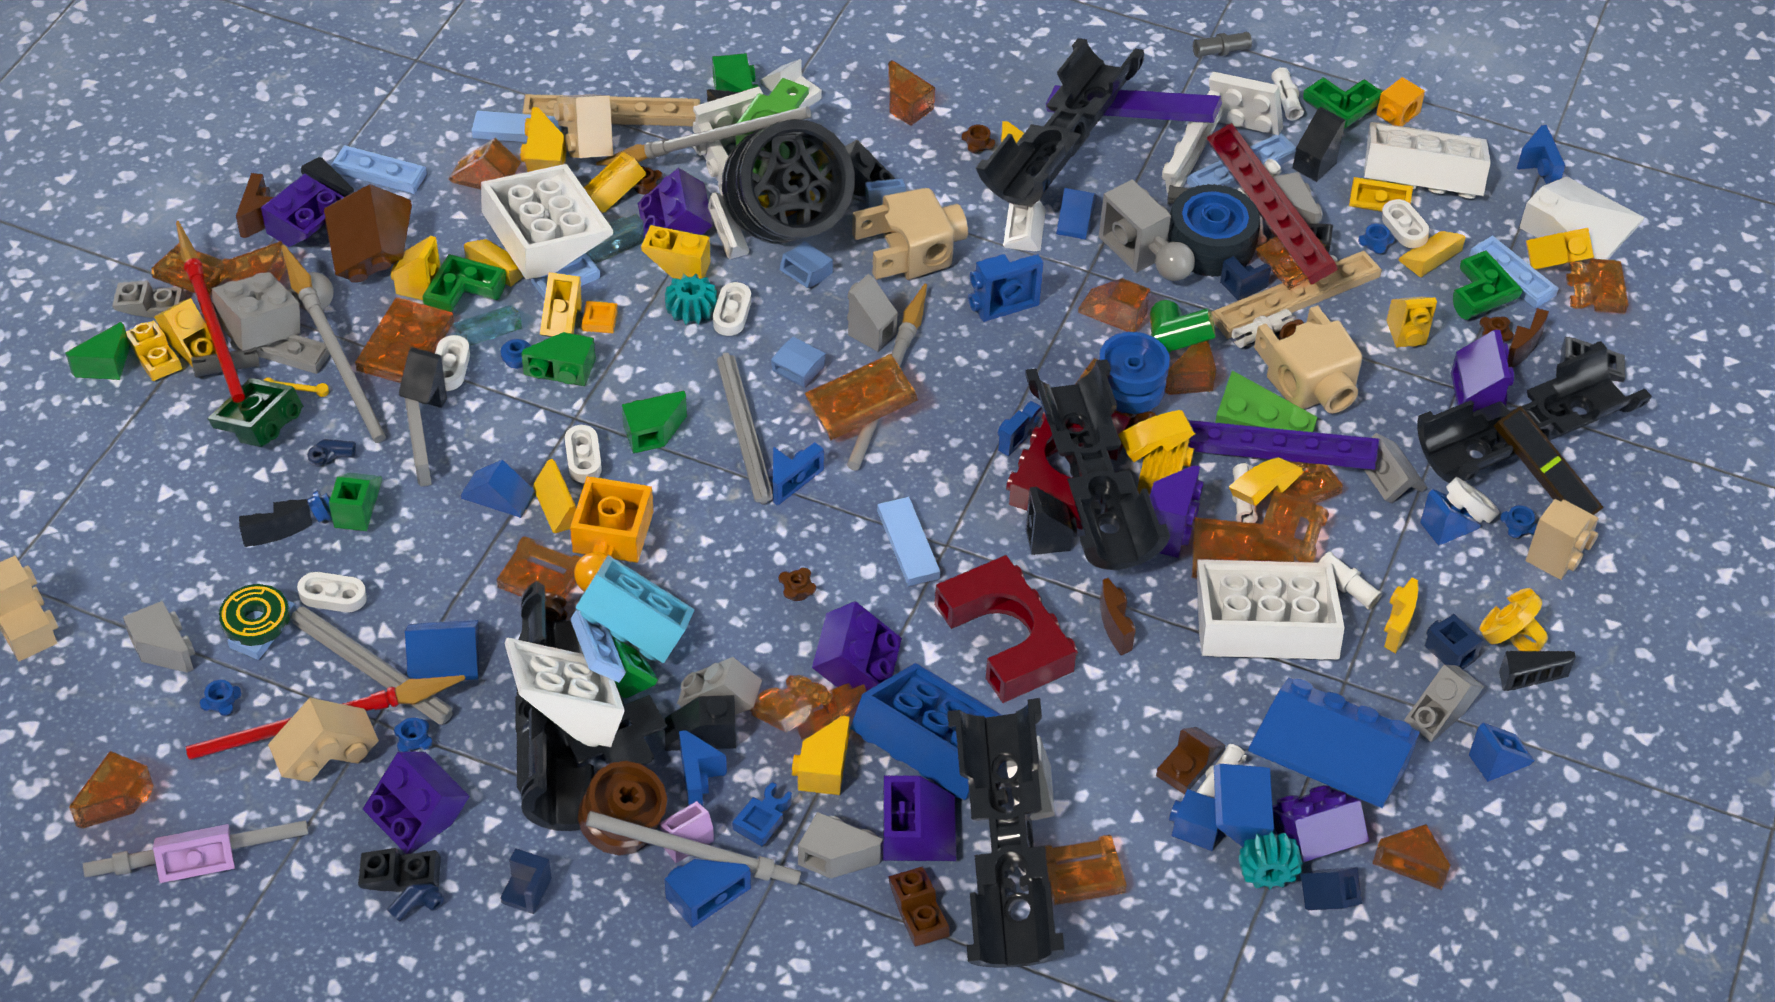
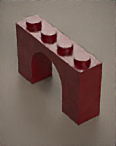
[1006,412,1130,530]
[934,555,1078,703]

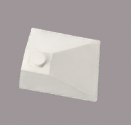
[1520,176,1644,270]
[505,638,625,747]

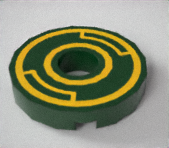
[219,584,290,646]

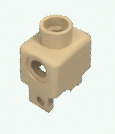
[852,188,968,280]
[1254,305,1362,413]

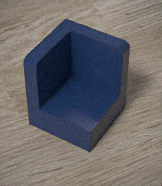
[1220,256,1271,301]
[500,848,552,914]
[1301,867,1362,911]

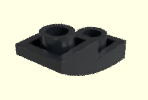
[239,499,312,547]
[358,848,441,892]

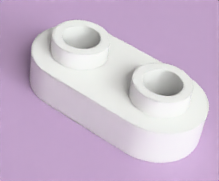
[1382,199,1429,248]
[713,282,751,336]
[435,335,470,391]
[565,425,602,483]
[1446,477,1500,523]
[297,572,367,612]

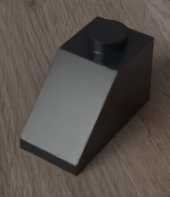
[1292,107,1345,182]
[1025,487,1077,555]
[665,695,736,751]

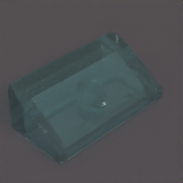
[452,305,522,346]

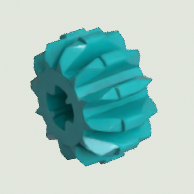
[665,273,717,325]
[1238,831,1302,890]

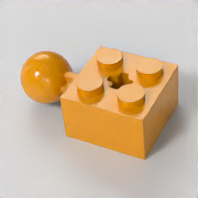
[570,476,654,592]

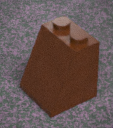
[324,184,412,283]

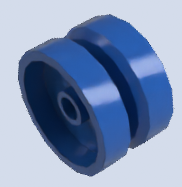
[1099,331,1170,414]

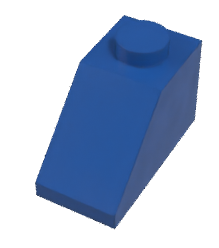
[664,859,751,928]

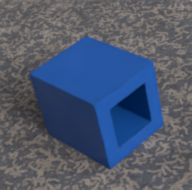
[1169,789,1221,851]

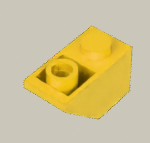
[520,107,567,172]
[641,225,710,280]
[1386,296,1437,348]
[154,298,216,367]

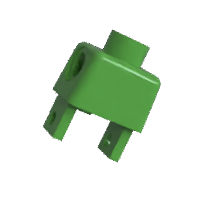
[735,78,809,174]

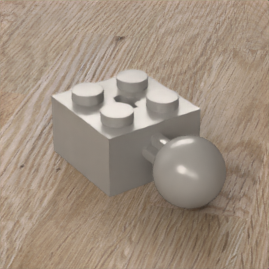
[1099,179,1195,281]
[212,272,334,351]

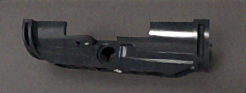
[976,38,1144,206]
[1417,341,1652,483]
[1025,359,1170,570]
[515,581,594,831]
[947,698,1065,968]

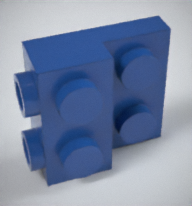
[968,254,1044,322]

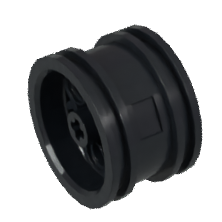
[722,119,855,243]

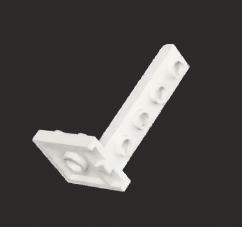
[1162,72,1283,193]
[693,87,763,196]

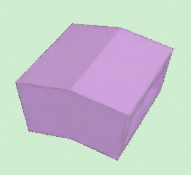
[659,801,714,863]

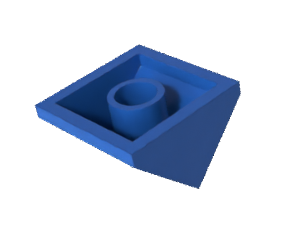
[405,620,479,680]
[1214,763,1274,847]

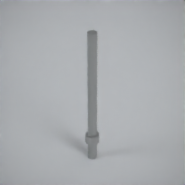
[586,811,801,885]
[83,820,308,878]

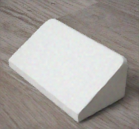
[708,192,749,260]
[1003,200,1046,251]

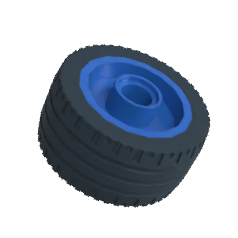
[1167,184,1260,277]

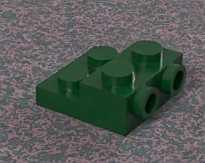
[207,378,304,447]

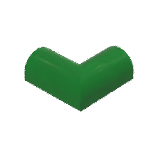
[1303,77,1383,129]
[1453,250,1523,320]
[422,254,506,317]
[1150,300,1216,352]

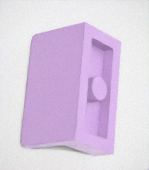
[153,824,235,883]

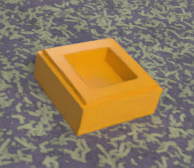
[582,301,618,333]

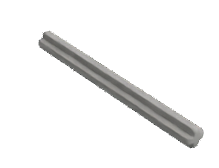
[717,353,773,505]
[291,606,453,725]

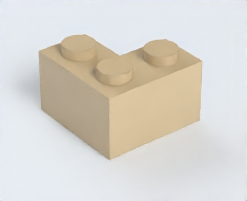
[554,94,613,158]
[1525,499,1599,580]
[0,556,58,662]
[268,698,379,782]

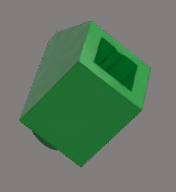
[712,53,758,92]
[521,332,596,387]
[622,391,687,454]
[329,473,382,531]

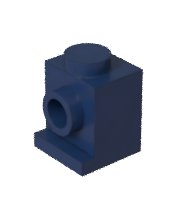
[1425,614,1483,670]

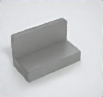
[1364,433,1427,503]

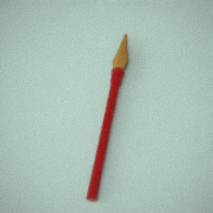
[176,221,245,403]
[186,675,466,760]

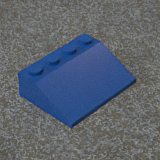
[850,663,1006,801]
[1248,677,1420,809]

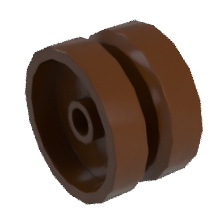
[578,761,667,856]

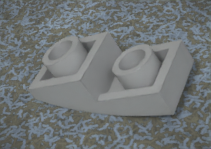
[112,281,186,318]

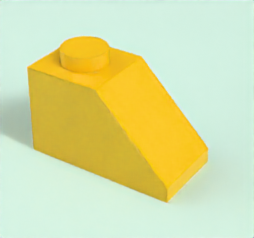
[391,236,440,300]
[792,716,850,795]

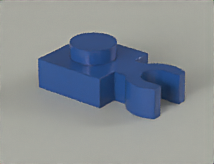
[998,401,1042,456]
[732,782,792,847]

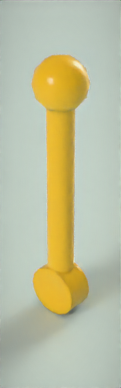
[263,377,329,397]

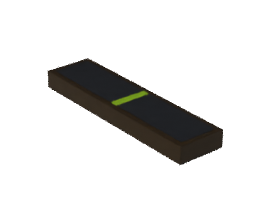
[1494,405,1604,515]

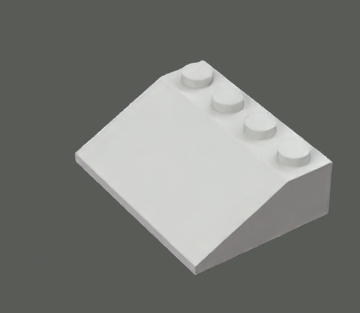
[1364,122,1491,198]
[481,164,613,280]
[1197,559,1345,660]

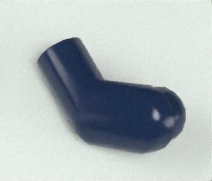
[386,884,444,922]

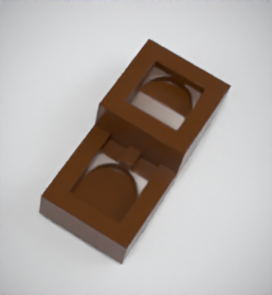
[1507,308,1549,368]

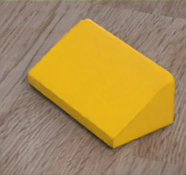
[583,152,646,213]
[1349,177,1413,212]
[1398,231,1466,278]
[464,239,524,287]
[533,459,576,533]

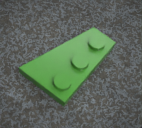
[1215,370,1317,432]

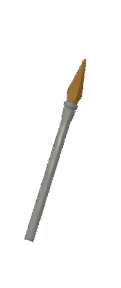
[596,106,811,165]
[282,245,386,443]
[847,284,927,471]

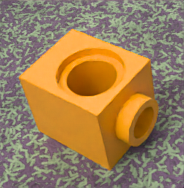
[1376,77,1425,126]

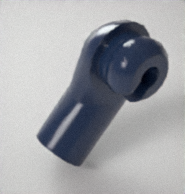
[307,439,356,466]

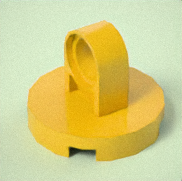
[1479,588,1548,651]

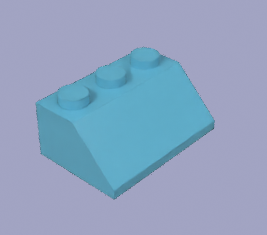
[575,555,695,663]

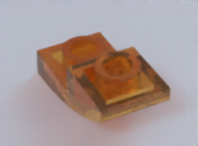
[797,683,867,740]

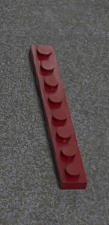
[1206,123,1338,285]

